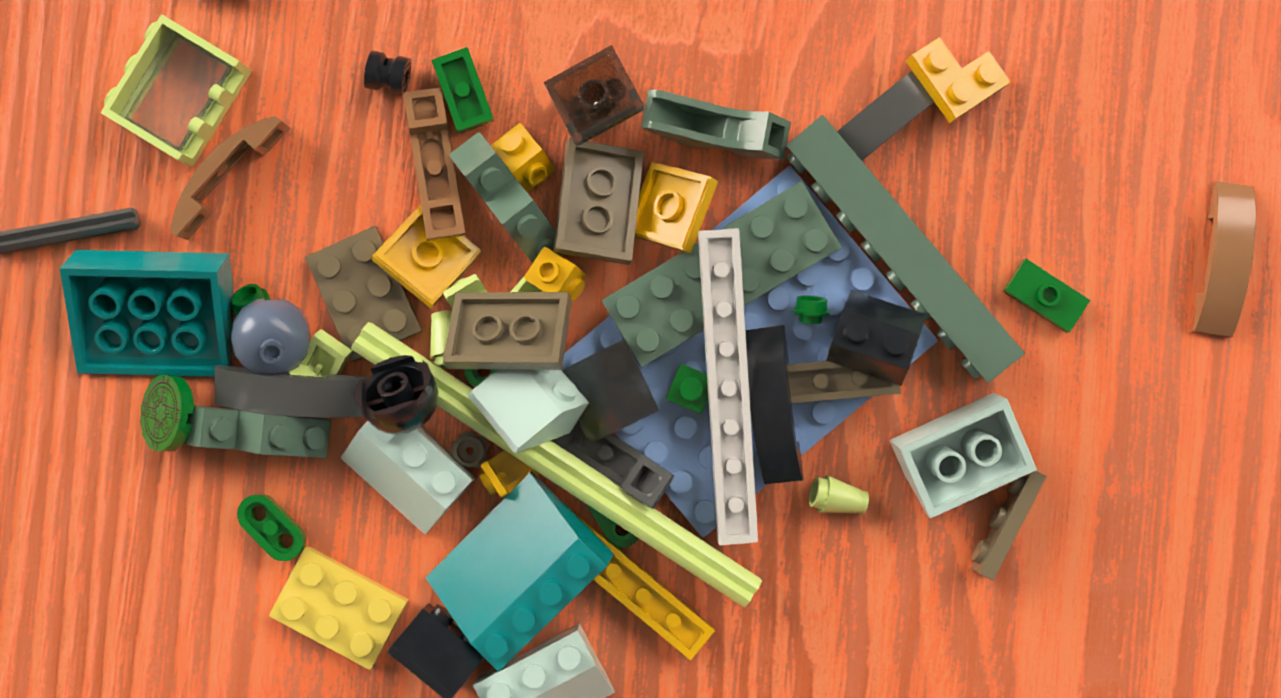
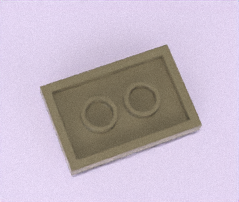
[553,138,644,265]
[305,226,423,362]
[443,292,572,370]

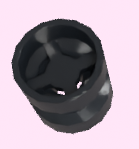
[364,50,412,96]

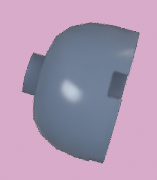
[231,298,311,375]

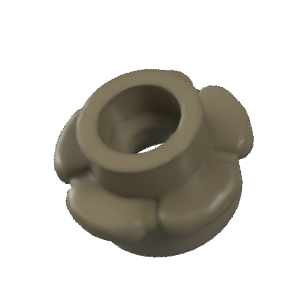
[451,432,489,470]

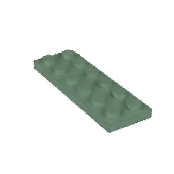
[602,181,842,367]

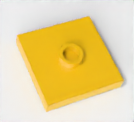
[635,162,718,254]
[372,205,482,309]

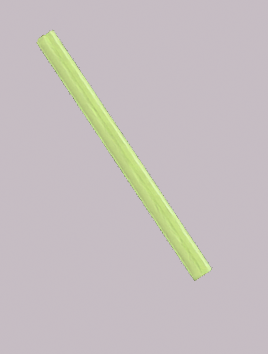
[351,322,762,608]

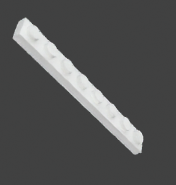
[698,228,758,545]

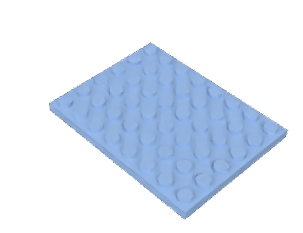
[562,165,938,538]

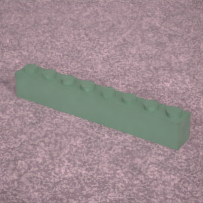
[786,115,1025,383]

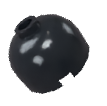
[354,355,439,435]

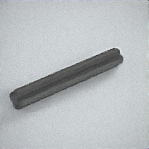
[0,208,140,254]

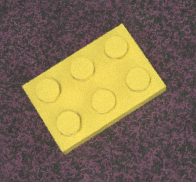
[269,546,409,670]

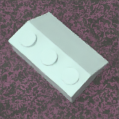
[889,393,1037,519]
[340,421,477,535]
[473,623,615,698]

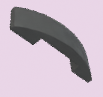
[837,71,934,161]
[215,365,367,418]
[551,415,675,509]

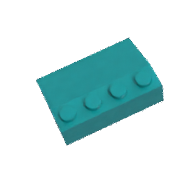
[59,250,233,377]
[425,471,614,672]

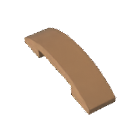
[403,87,466,241]
[170,116,290,240]
[1192,181,1256,337]

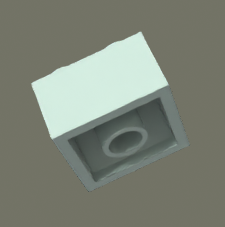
[468,369,589,454]

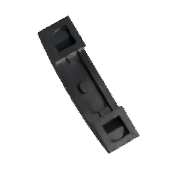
[745,325,804,484]

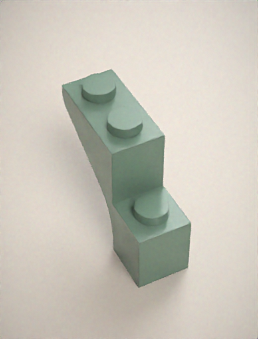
[641,90,791,160]
[449,132,562,263]
[184,405,331,458]

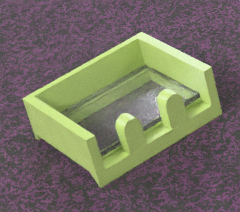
[101,14,252,168]

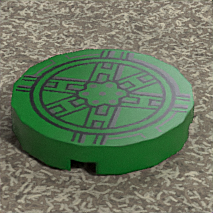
[140,374,194,452]

